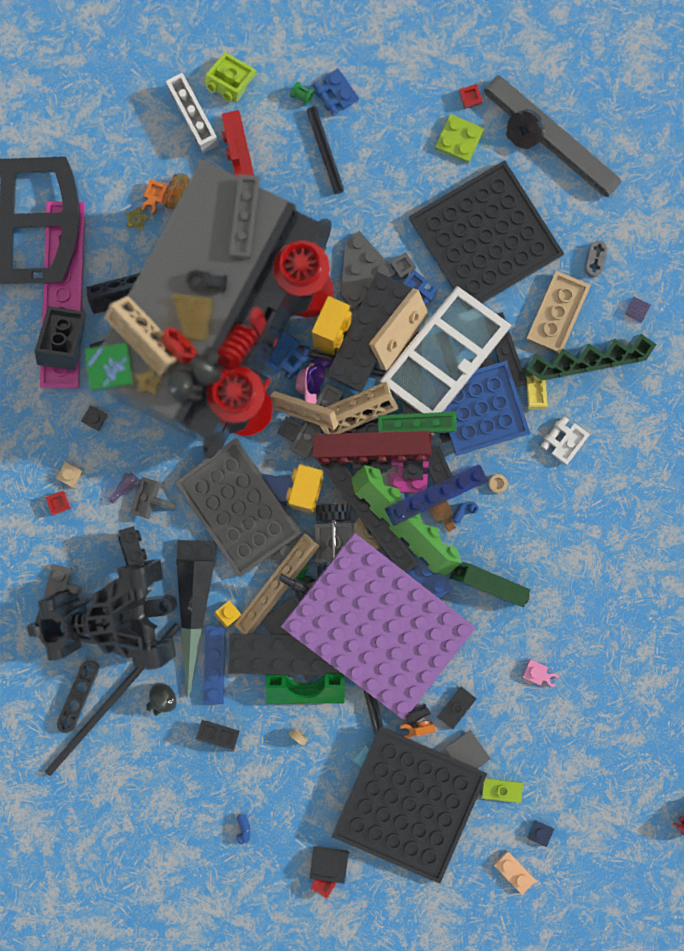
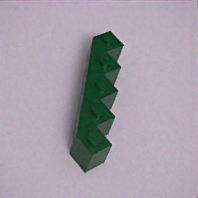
[520,334,657,382]

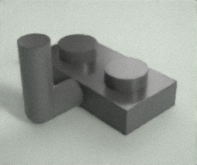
[130,477,176,519]
[44,564,82,598]

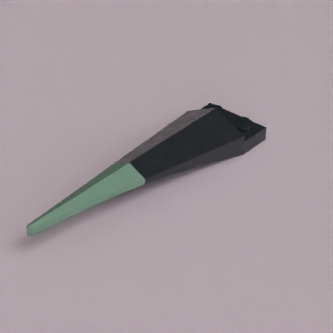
[176,539,217,697]

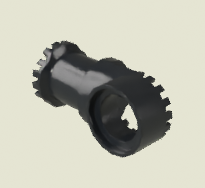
[186,270,228,294]

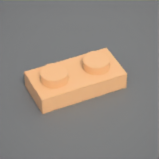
[494,850,536,895]

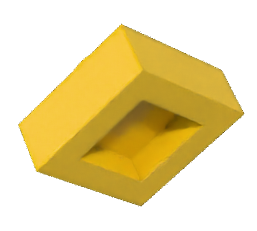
[214,600,242,628]

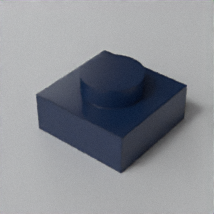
[528,820,554,847]

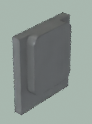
[445,730,491,769]

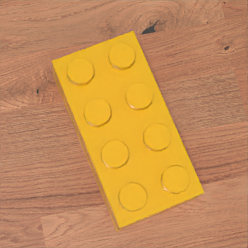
[312,296,352,356]
[286,464,324,515]

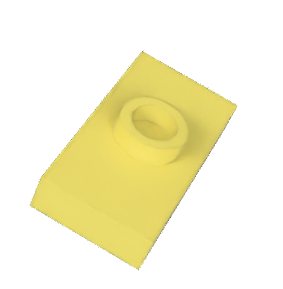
[525,375,548,409]

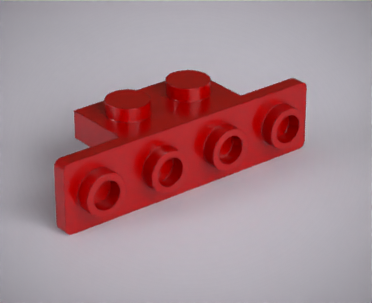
[221,110,254,177]

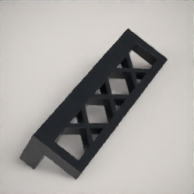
[86,273,140,314]

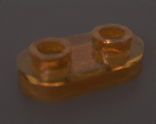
[162,174,190,210]

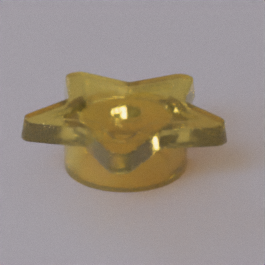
[125,207,149,231]
[136,368,163,395]

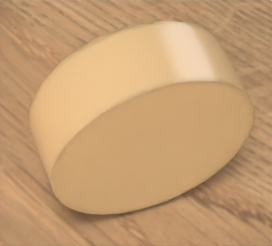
[488,474,508,494]
[289,728,308,746]

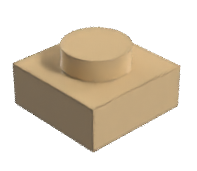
[56,462,83,488]

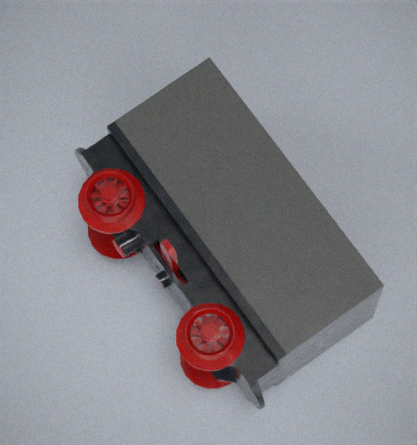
[86,159,334,459]

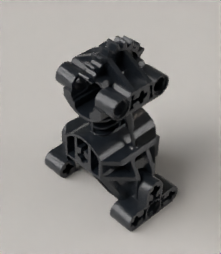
[27,559,177,670]

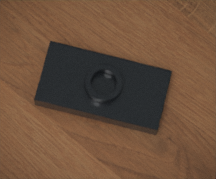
[437,686,476,729]

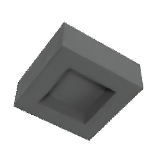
[390,252,416,279]

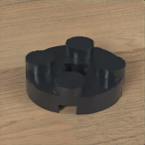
[506,109,545,149]

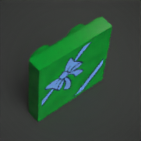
[85,343,133,391]

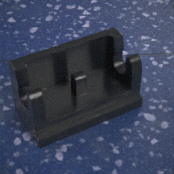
[196,719,240,752]

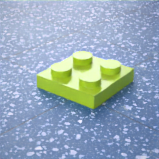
[435,114,484,164]

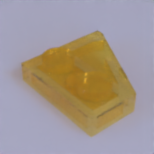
[172,293,213,341]

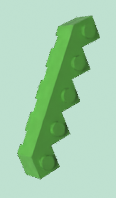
[351,465,462,575]

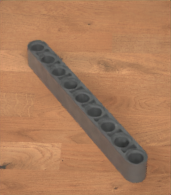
[484,75,621,197]

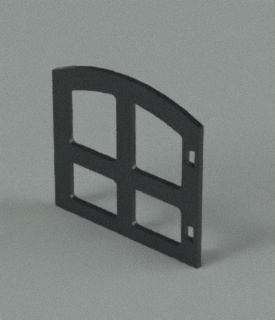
[0,156,80,284]

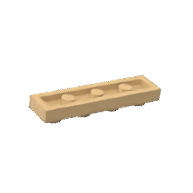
[270,391,338,430]

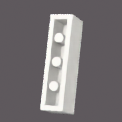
[166,73,219,153]

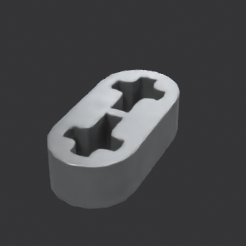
[585,241,607,277]

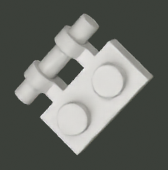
[540,416,590,465]

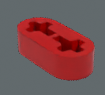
[161,328,196,364]

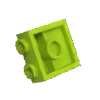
[204,52,257,103]

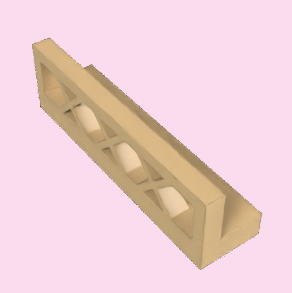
[104,296,178,376]
[320,381,398,434]

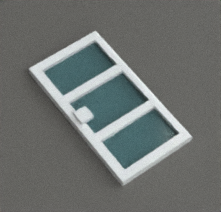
[379,286,511,413]

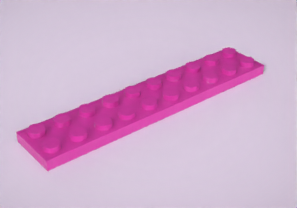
[40,202,86,389]

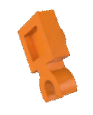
[141,179,169,216]

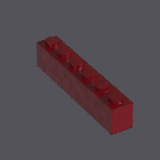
[313,431,432,464]

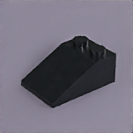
[35,306,86,371]

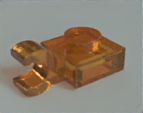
[427,497,456,532]

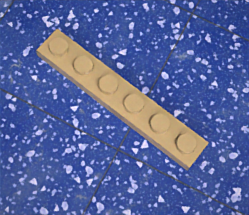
[234,533,320,634]

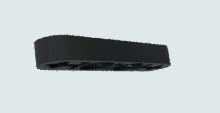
[57,660,100,733]

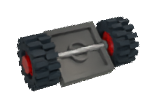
[315,504,354,577]

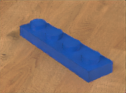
[204,625,226,704]

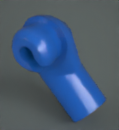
[452,501,479,524]
[236,814,250,844]

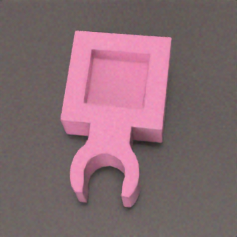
[522,659,559,687]

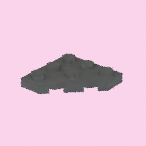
[341,231,396,310]

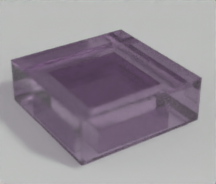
[625,297,651,322]

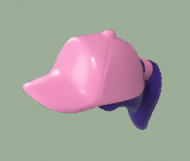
[295,358,334,404]

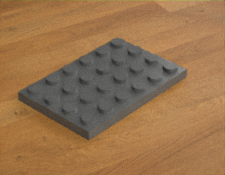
[175,438,302,577]

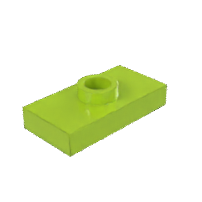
[481,778,523,803]

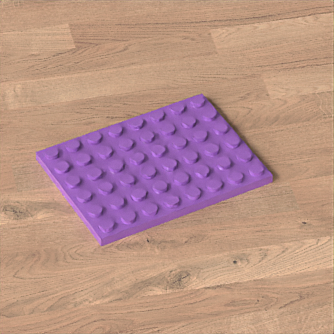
[281,533,476,720]

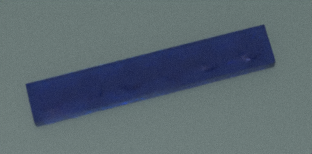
[385,464,489,527]

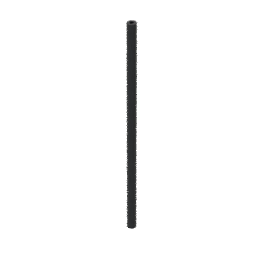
[45,623,181,776]

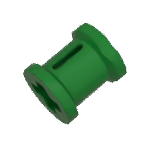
[290,82,314,106]

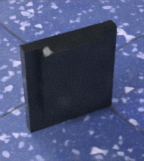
[309,846,349,884]

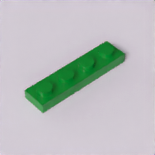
[378,411,457,433]

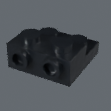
[117,526,147,565]

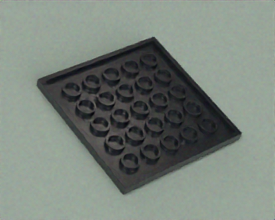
[409,160,564,313]
[331,726,487,884]

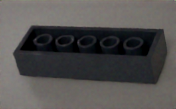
[327,272,412,393]

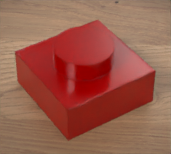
[459,84,483,109]
[45,490,71,516]
[310,880,337,899]

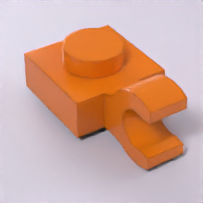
[400,720,436,738]

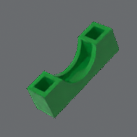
[265,673,345,704]

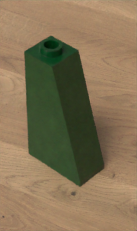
[450,562,531,608]

